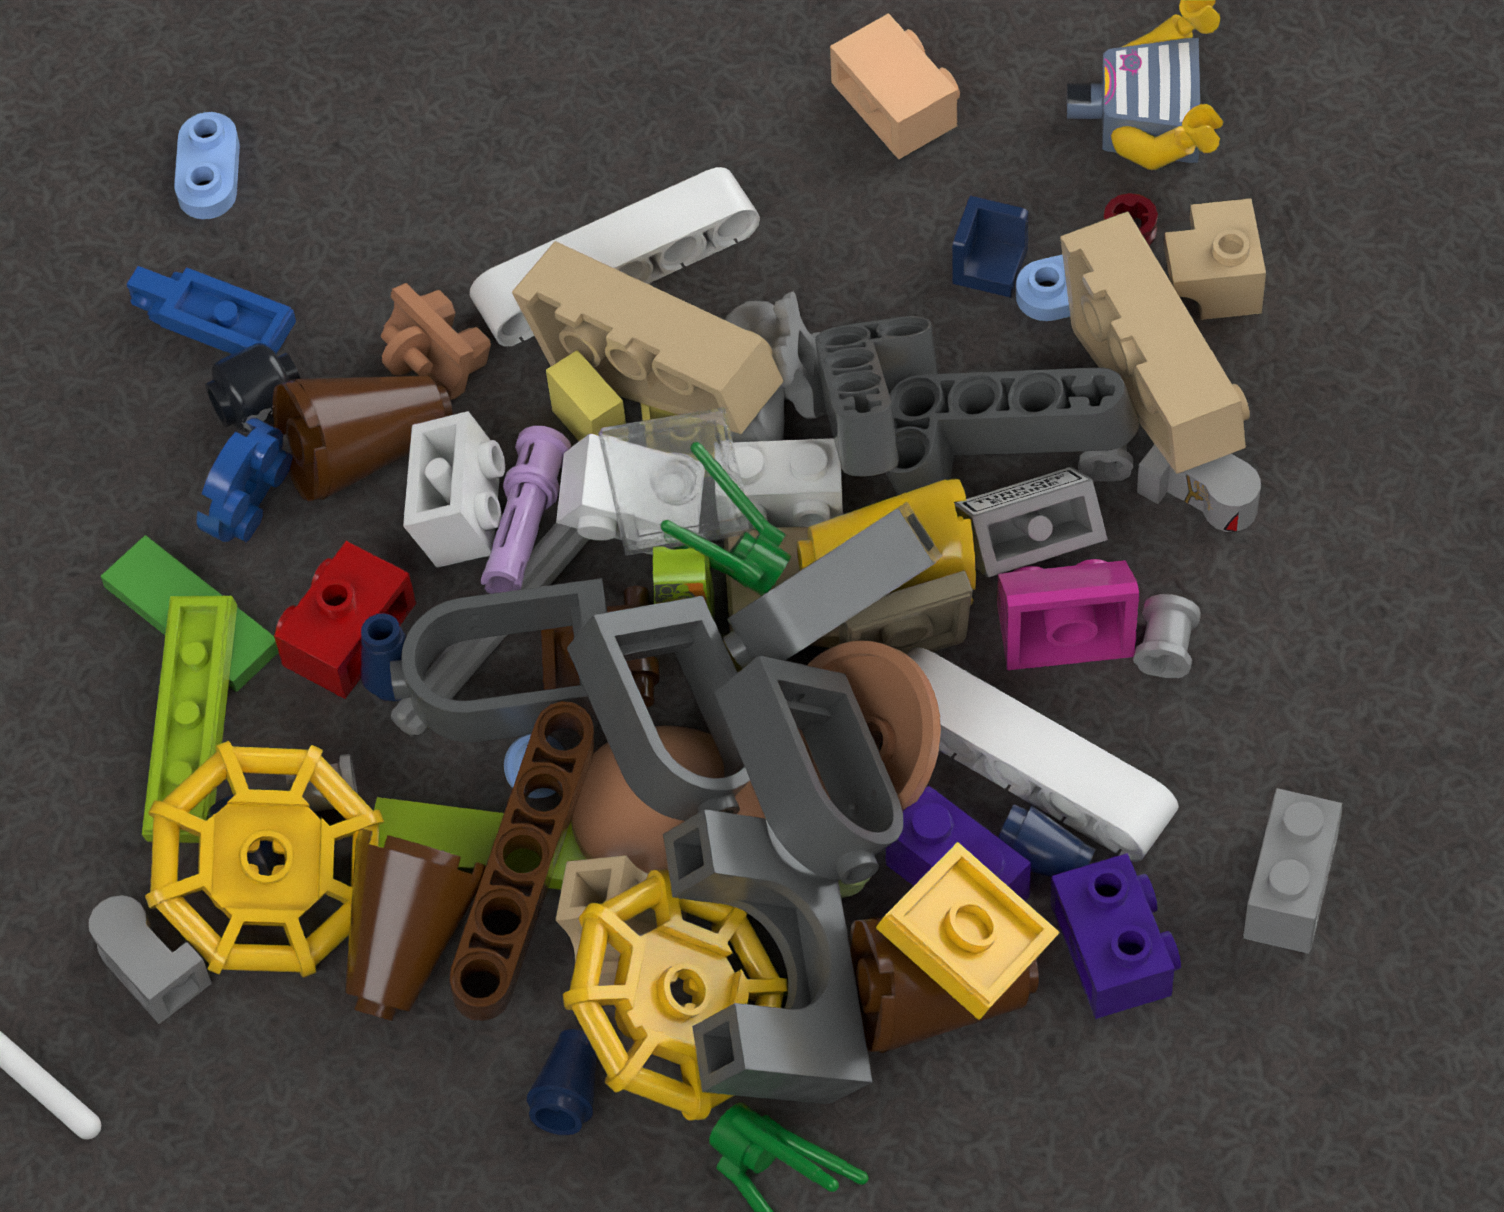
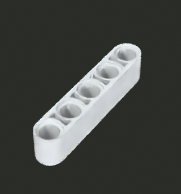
[469,167,760,346]
[907,647,1179,862]

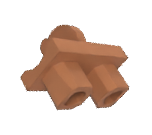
[381,283,491,400]

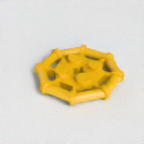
[145,741,384,978]
[563,869,788,1120]

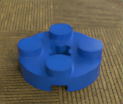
[196,418,293,542]

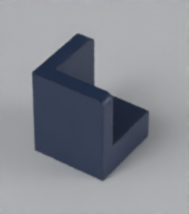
[952,196,1029,298]

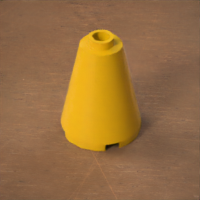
[797,479,976,605]

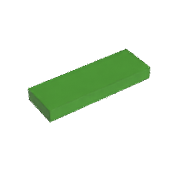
[101,535,279,692]

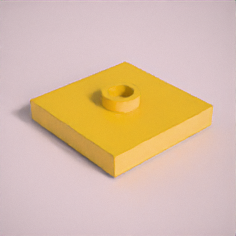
[876,842,1060,1020]

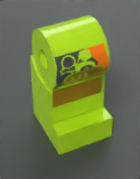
[653,546,715,622]

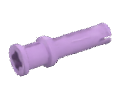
[481,426,571,594]

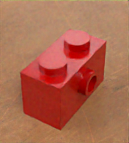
[274,541,416,699]

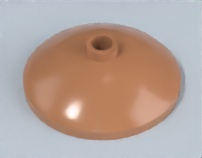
[798,640,941,812]
[571,726,766,874]

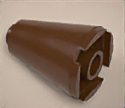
[273,376,453,502]
[345,829,486,1021]
[848,917,1039,1053]

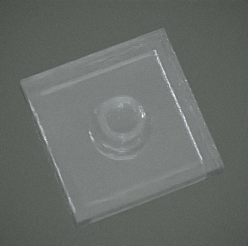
[598,407,753,556]

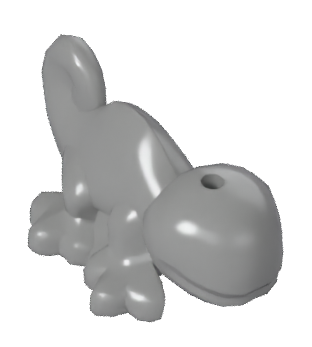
[725,291,827,443]

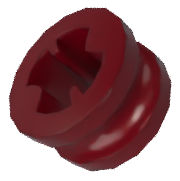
[1103,193,1158,246]

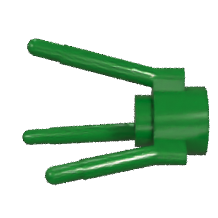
[660,442,791,596]
[709,1102,869,1212]

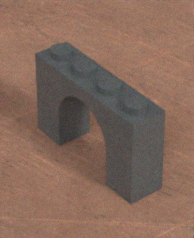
[663,809,872,1104]

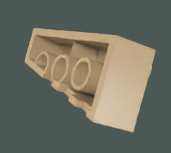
[1060,212,1250,474]
[512,241,783,434]

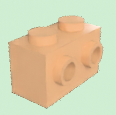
[830,13,960,159]

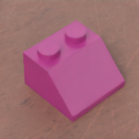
[997,559,1139,670]

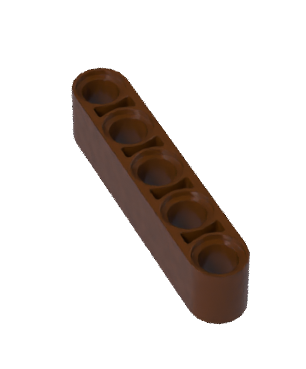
[450,701,594,1021]

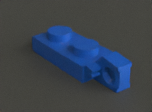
[126,266,296,354]

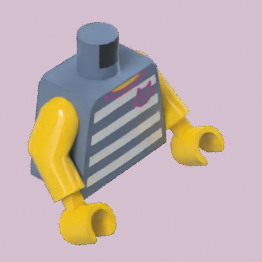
[1067,0,1223,170]

